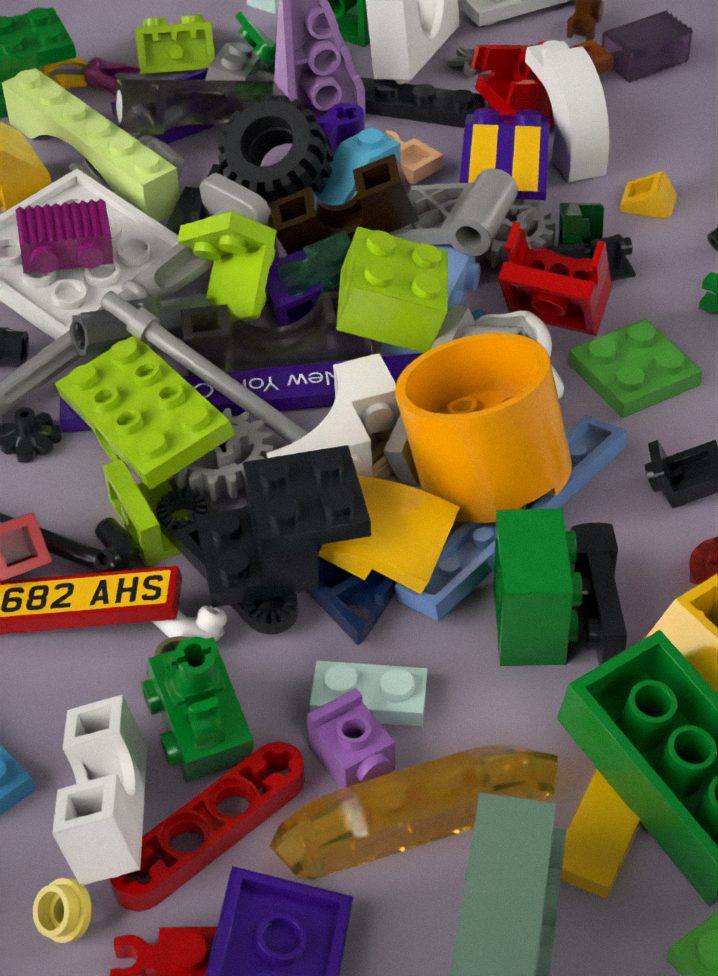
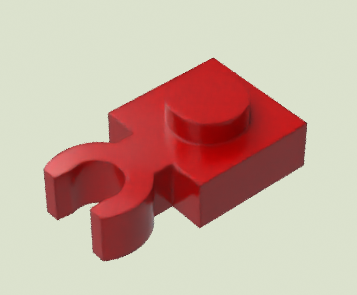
[110,926,217,976]

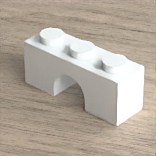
[52,694,147,886]

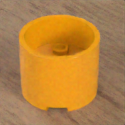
[395,333,572,523]

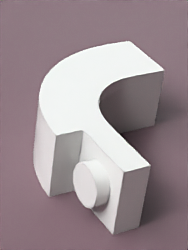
[525,40,609,182]

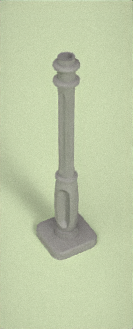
[0,173,279,427]

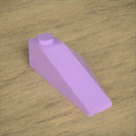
[274,0,366,122]

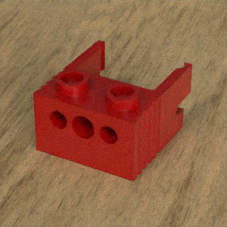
[471,41,554,127]
[498,222,612,336]

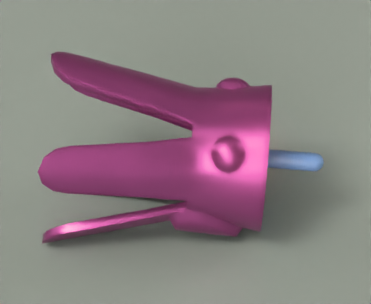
[85,57,141,99]

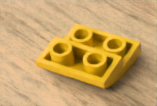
[317,476,460,594]

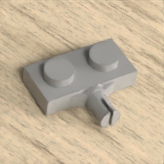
[206,42,275,93]

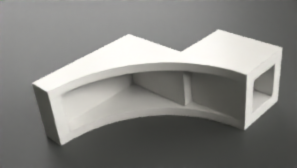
[266,353,400,477]

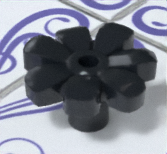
[0,407,62,463]

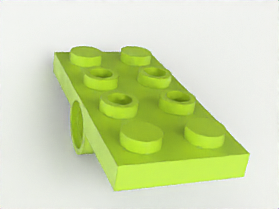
[55,335,235,490]

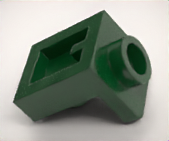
[558,203,604,248]

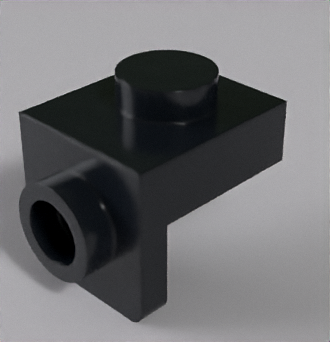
[645,439,718,509]

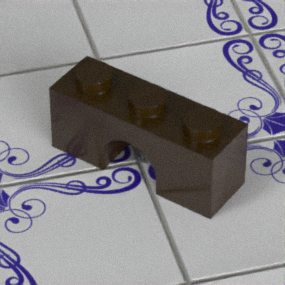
[270,154,420,255]

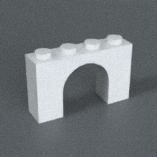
[366,0,460,84]

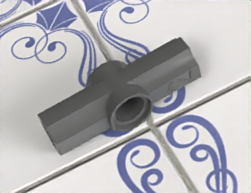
[70,293,214,356]

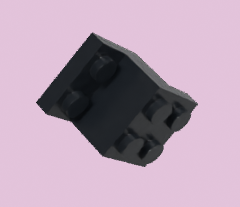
[195,445,371,608]

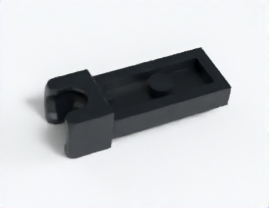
[570,522,627,665]

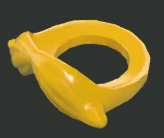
[40,58,88,89]

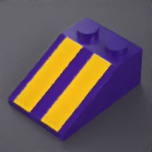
[459,108,549,200]

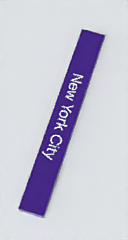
[60,353,423,433]

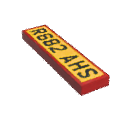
[0,566,183,634]

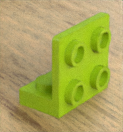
[135,15,215,74]
[177,211,277,328]

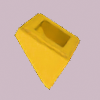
[619,171,677,219]

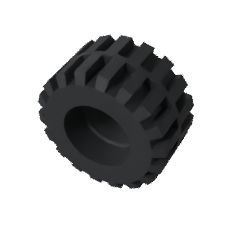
[218,95,334,210]

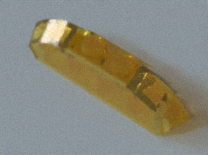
[269,744,558,880]

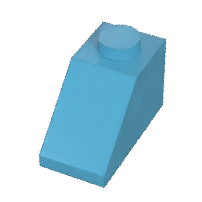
[314,126,400,205]

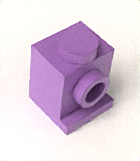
[307,688,396,797]

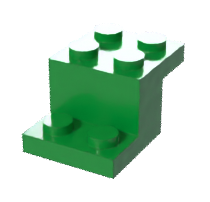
[0,7,77,118]

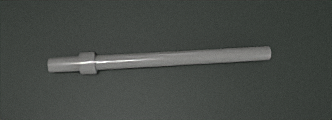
[100,291,309,444]

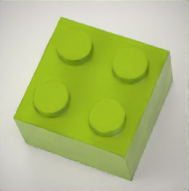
[336,226,448,353]

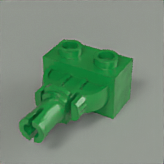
[141,636,254,783]

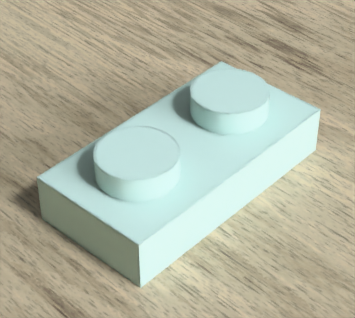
[309,660,428,727]

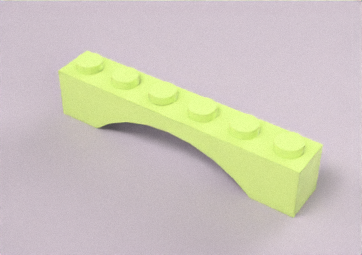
[2,68,180,222]

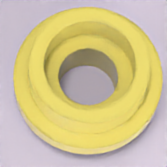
[33,878,92,943]

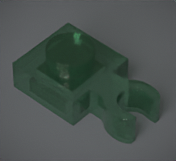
[278,230,351,297]

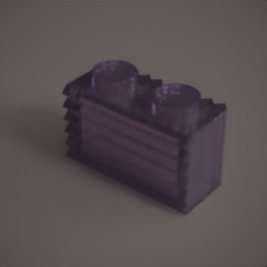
[601,10,693,83]

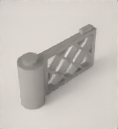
[350,168,518,256]

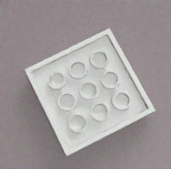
[0,169,179,340]

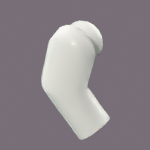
[152,605,227,642]

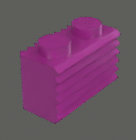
[15,198,114,273]

